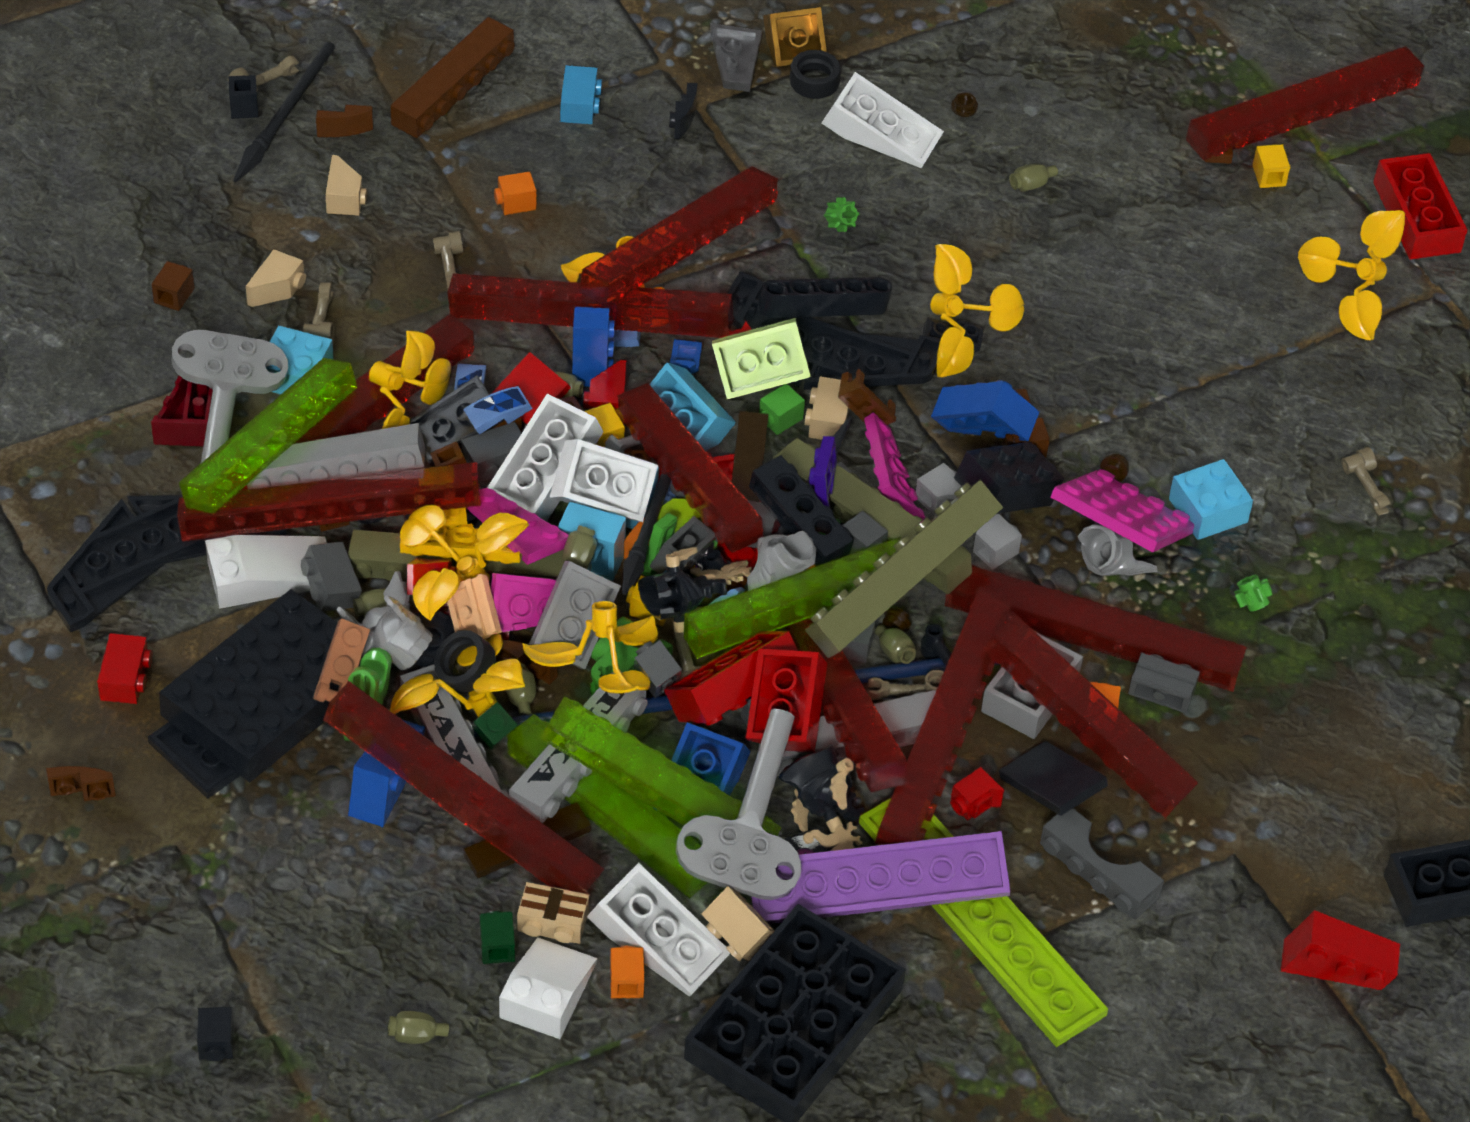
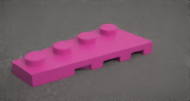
[864,412,925,520]
[465,488,569,565]
[491,573,556,634]

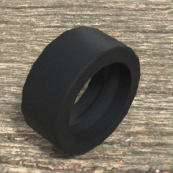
[790,50,841,99]
[434,630,496,692]

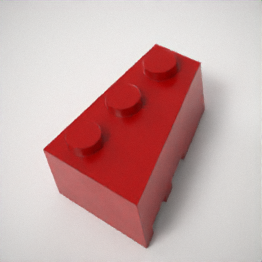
[1281,910,1400,990]

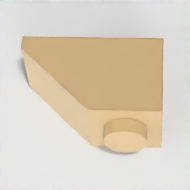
[325,155,367,216]
[246,249,306,307]

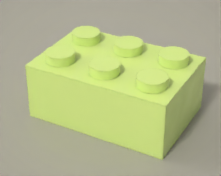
[712,318,811,399]

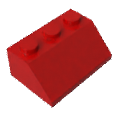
[746,649,827,753]

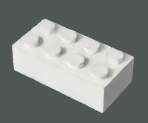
[487,394,604,522]

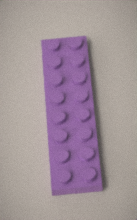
[752,831,1010,924]

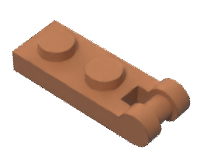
[313,618,370,710]

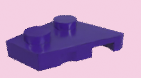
[809,436,837,508]

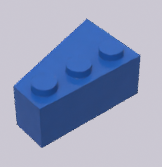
[572,307,615,387]
[931,380,1040,441]
[348,716,427,827]

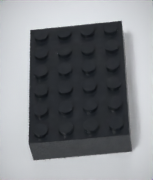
[159,589,363,783]
[684,904,906,1122]

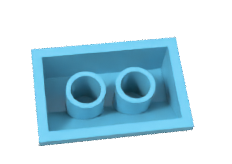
[633,362,736,460]

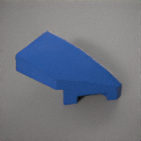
[670,339,702,374]

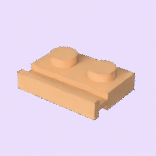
[447,574,502,639]

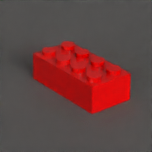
[1373,153,1468,260]
[663,631,798,726]

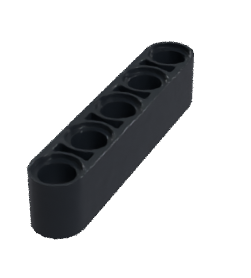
[757,277,893,318]

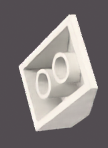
[550,439,658,522]
[499,937,598,1039]

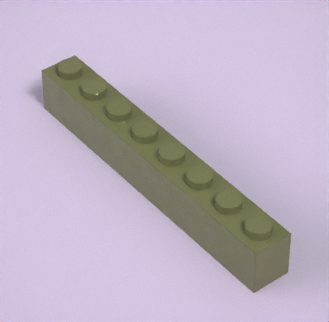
[773,438,972,595]
[805,480,1003,658]
[348,529,592,588]

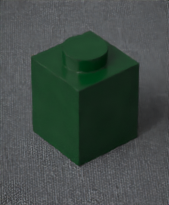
[472,702,518,750]
[480,911,515,964]

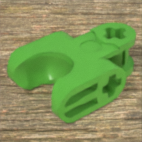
[590,616,673,695]
[344,648,392,745]

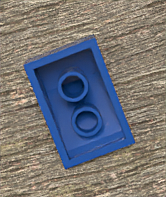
[651,722,751,823]

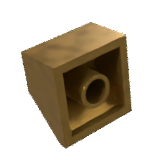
[763,7,827,67]

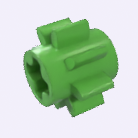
[824,197,859,232]
[1234,575,1273,611]

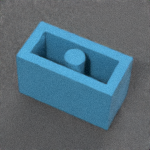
[560,65,602,124]

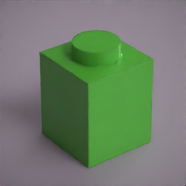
[759,384,805,435]

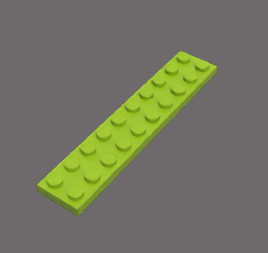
[859,787,1108,1048]

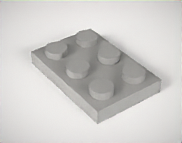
[529,561,621,669]

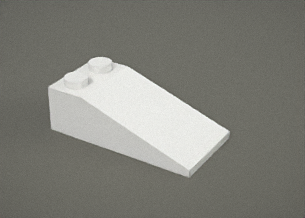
[822,72,944,168]
[205,535,327,609]
[587,862,730,997]

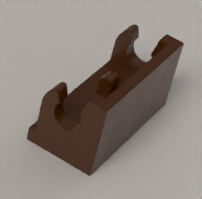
[838,369,896,425]

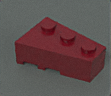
[151,376,213,447]

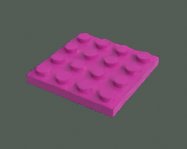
[1051,469,1195,552]

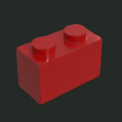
[97,633,153,704]

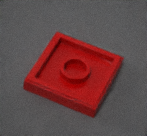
[491,352,571,425]

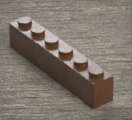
[390,17,515,138]

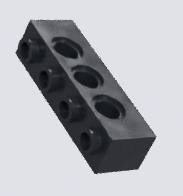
[749,455,854,572]

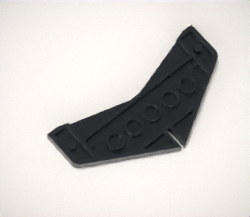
[722,271,940,390]
[47,493,286,633]

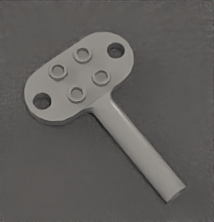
[171,330,288,489]
[675,709,801,900]

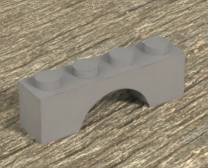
[916,463,1022,570]

